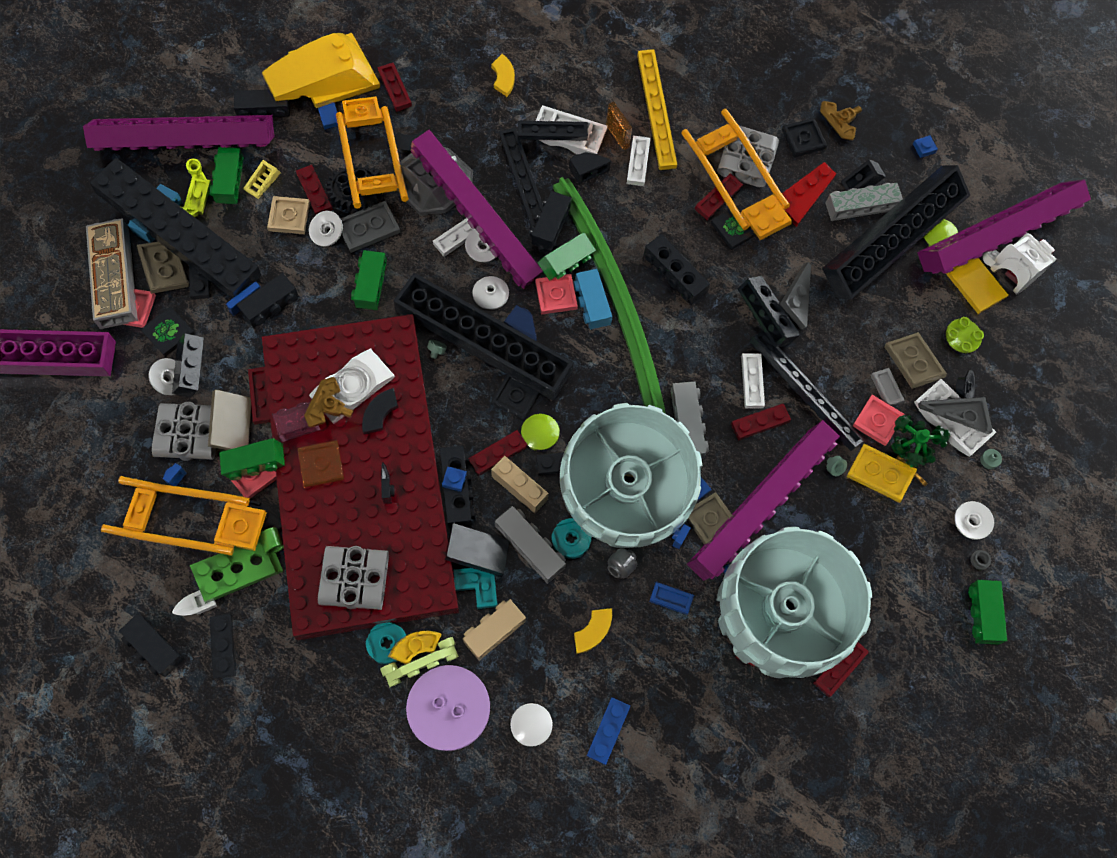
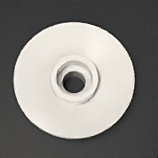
[309,211,343,247]
[465,229,496,262]
[473,276,509,310]
[149,358,175,395]
[955,501,994,540]

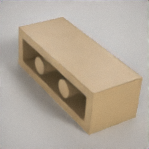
[491,456,548,514]
[463,599,526,661]

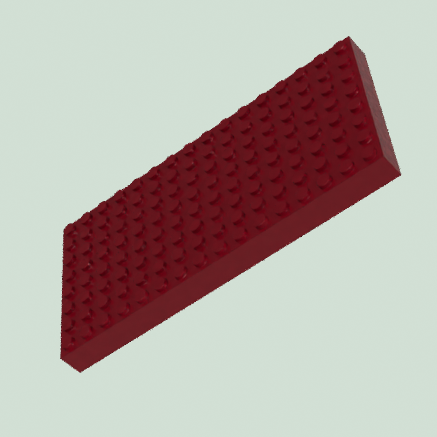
[262,314,459,640]

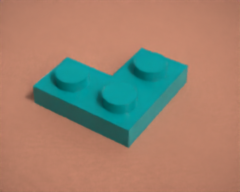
[453,568,497,609]

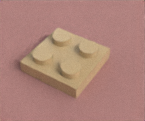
[267,196,310,234]

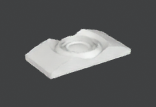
[536,105,608,155]
[309,349,395,424]
[914,379,996,457]

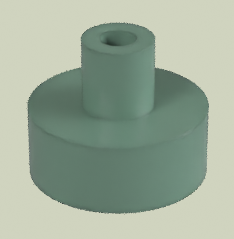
[427,340,447,359]
[980,449,1002,469]
[827,456,847,476]

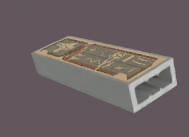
[86,218,138,329]

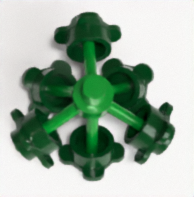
[891,415,950,467]

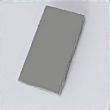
[871,368,905,406]

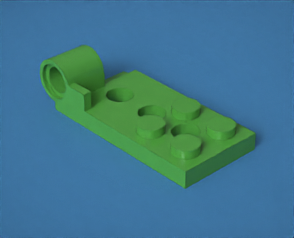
[190,527,284,604]

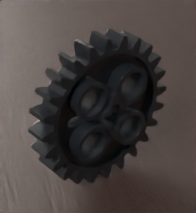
[326,163,384,212]

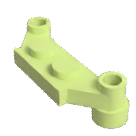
[380,637,459,687]

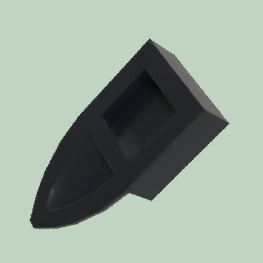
[381,462,395,504]

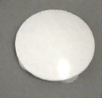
[511,703,552,746]

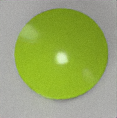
[924,219,958,246]
[946,317,984,353]
[521,414,559,450]

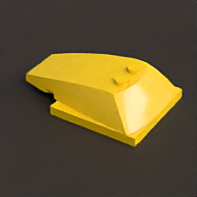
[262,33,380,108]

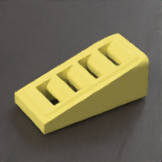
[243,160,281,199]

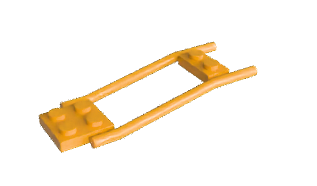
[336,96,409,209]
[681,109,792,240]
[101,476,267,556]

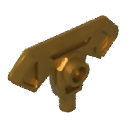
[820,101,862,141]
[304,377,353,428]

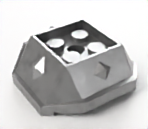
[397,147,473,216]

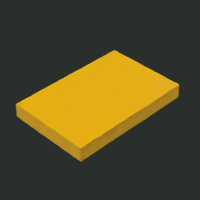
[946,258,1008,314]
[847,444,917,503]

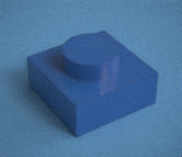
[913,136,938,158]
[163,463,187,486]
[442,467,467,492]
[672,524,691,549]

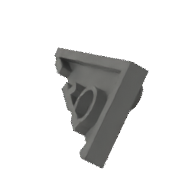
[780,262,811,329]
[918,397,993,434]

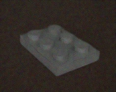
[341,201,400,253]

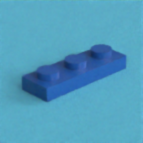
[586,697,630,765]

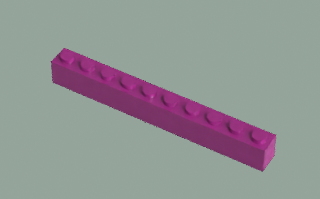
[411,130,543,289]

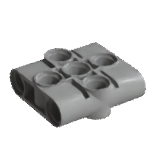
[717,126,779,187]
[152,402,216,461]
[318,546,389,610]

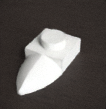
[172,590,217,616]

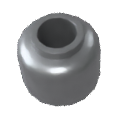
[608,549,637,578]

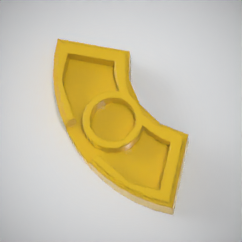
[491,54,515,97]
[574,608,612,654]
[388,631,442,664]

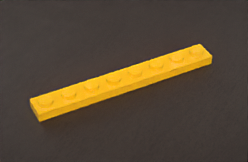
[637,49,677,170]

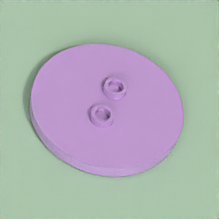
[406,665,490,751]

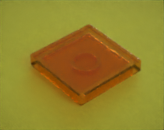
[606,102,632,150]
[298,440,344,487]

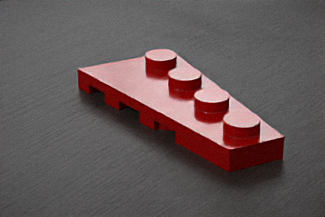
[782,162,836,227]

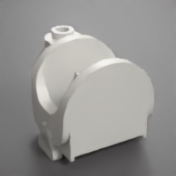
[983,233,1057,295]

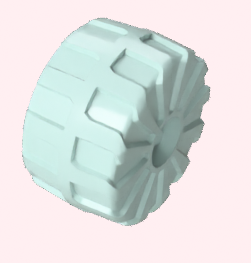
[560,403,703,548]
[717,527,872,678]

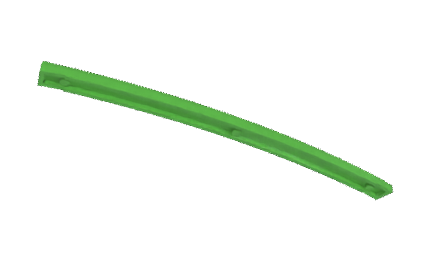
[553,177,666,414]

